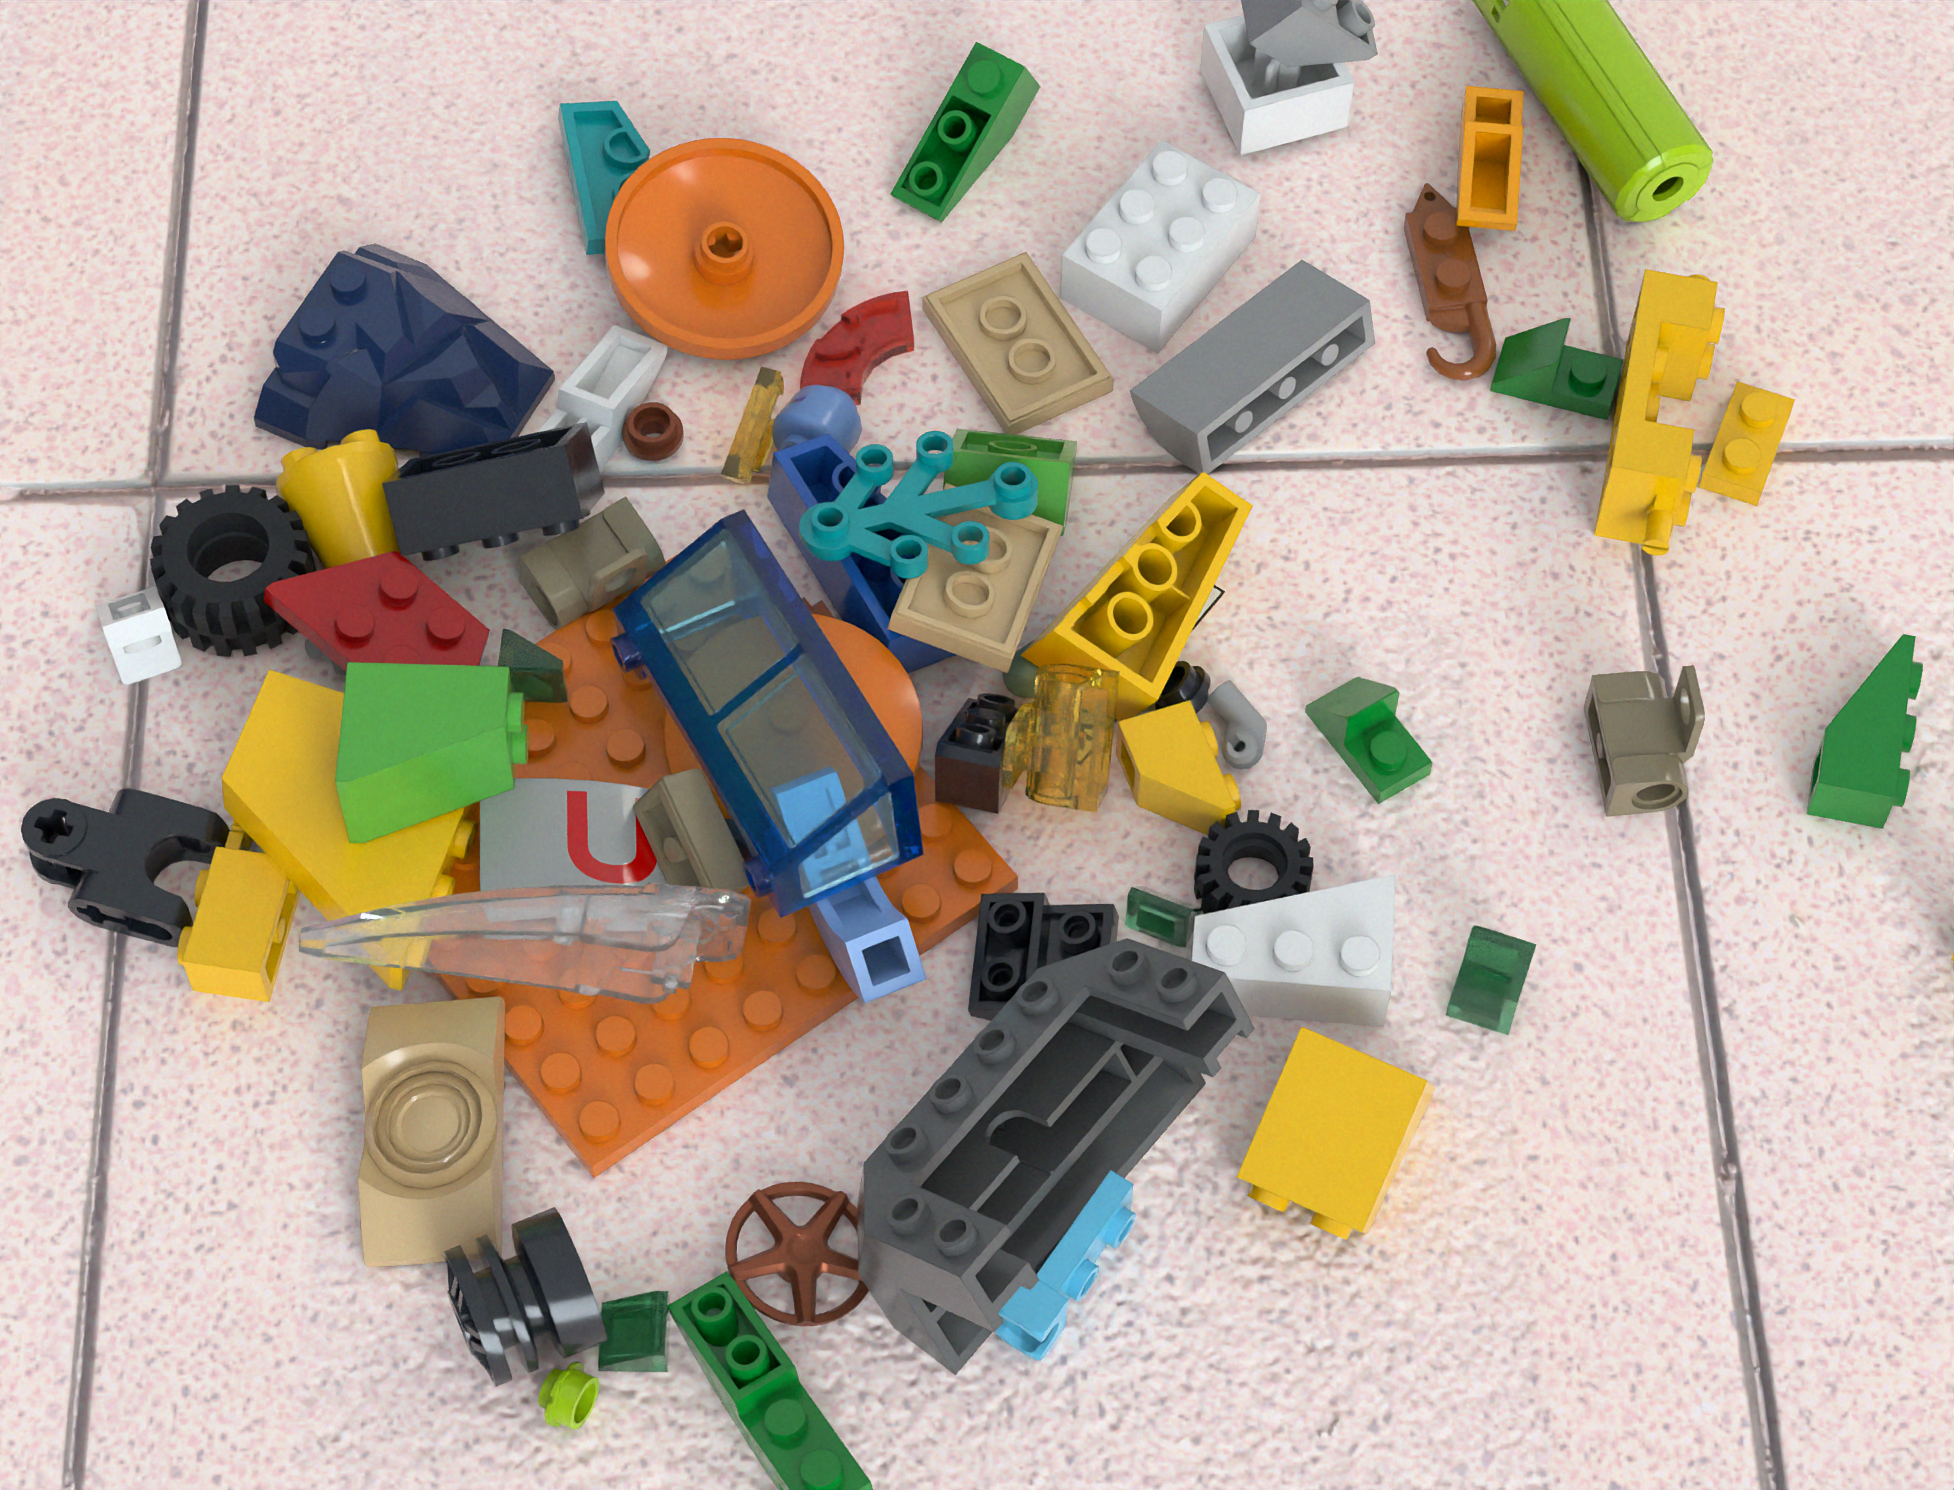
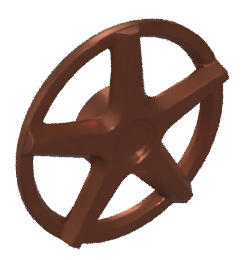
[725,1182,869,1326]

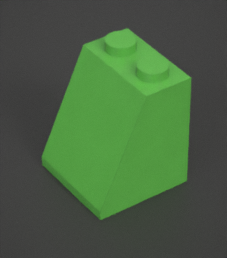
[335,662,529,843]

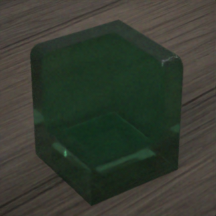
[1446,925,1537,1036]

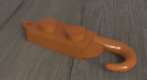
[1403,183,1496,381]

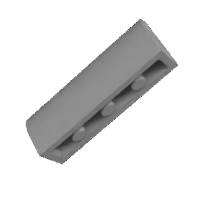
[1130,260,1375,474]

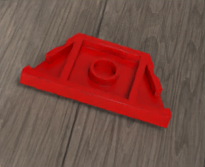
[264,550,490,672]

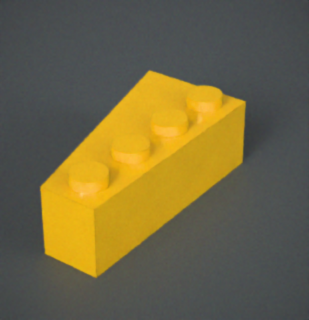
[1021,472,1253,721]

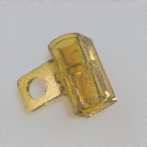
[1002,664,1120,812]

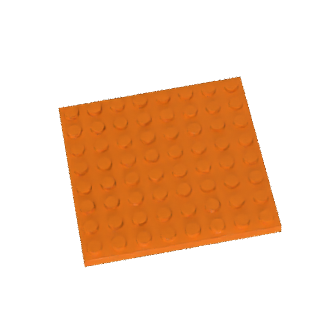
[425,532,1018,1178]

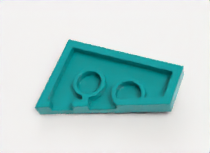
[558,101,650,255]

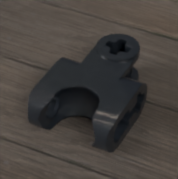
[21,788,230,948]

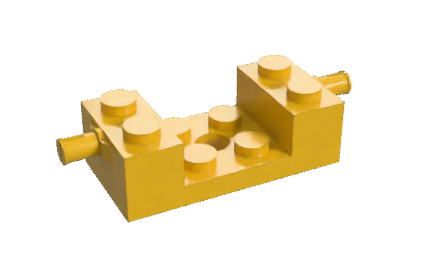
[1594,269,1725,556]

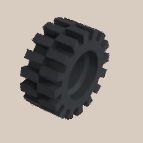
[1194,810,1314,914]

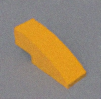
[1456,86,1524,231]

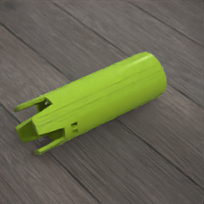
[1472,0,1714,222]

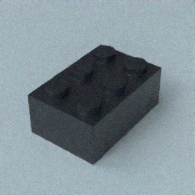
[382,422,605,561]

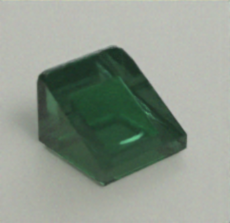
[498,629,568,703]
[1125,886,1201,948]
[598,1291,671,1372]

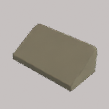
[633,768,752,921]

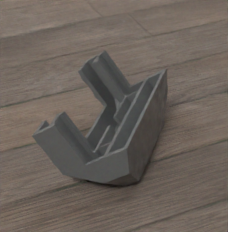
[857,938,1255,1375]

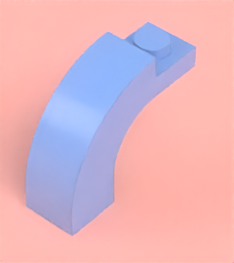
[772,768,927,1003]

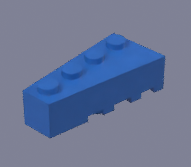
[767,434,956,674]

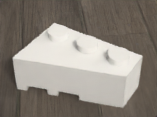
[1190,874,1396,1027]

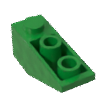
[890,42,1041,223]
[1806,634,1923,829]

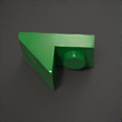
[1490,318,1624,420]
[1305,677,1433,804]

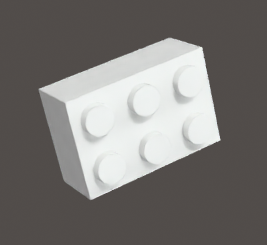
[1060,139,1260,354]

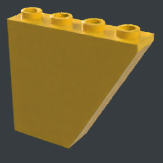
[221,669,480,991]

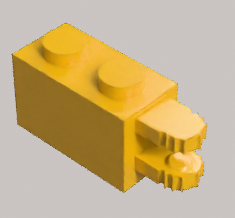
[177,819,301,1002]

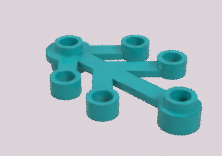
[799,431,1038,579]

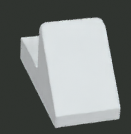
[95,586,182,685]

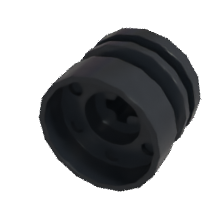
[443,1207,608,1387]

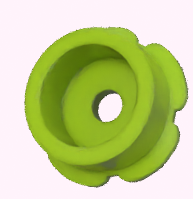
[538,1361,600,1430]

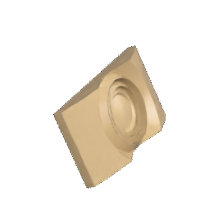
[358,996,505,1268]

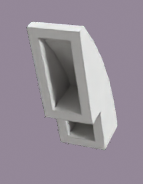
[536,325,668,473]

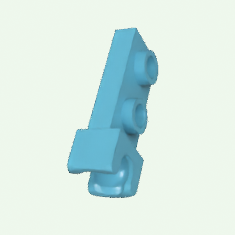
[995,1170,1136,1361]

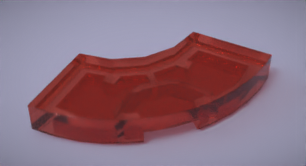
[800,290,914,405]

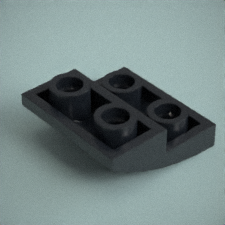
[968,893,1119,1021]

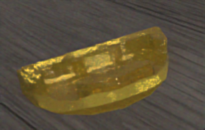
[721,366,784,485]

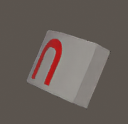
[480,778,683,928]

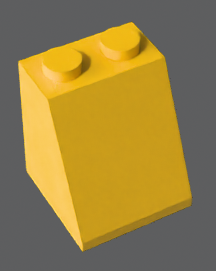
[1237,1026,1436,1240]

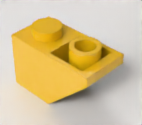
[1116,700,1241,836]

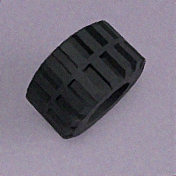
[150,485,316,657]

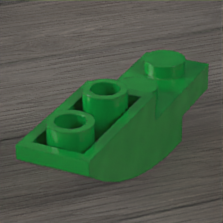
[667,1271,873,1490]

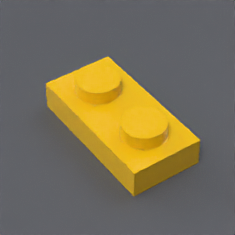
[1699,381,1795,506]

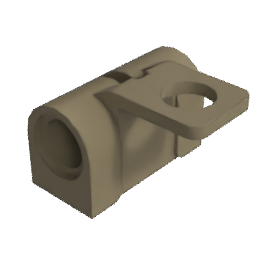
[519,496,666,630]
[1583,665,1705,817]

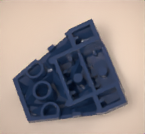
[254,243,555,457]

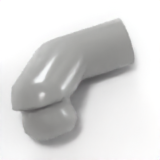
[1207,680,1267,770]

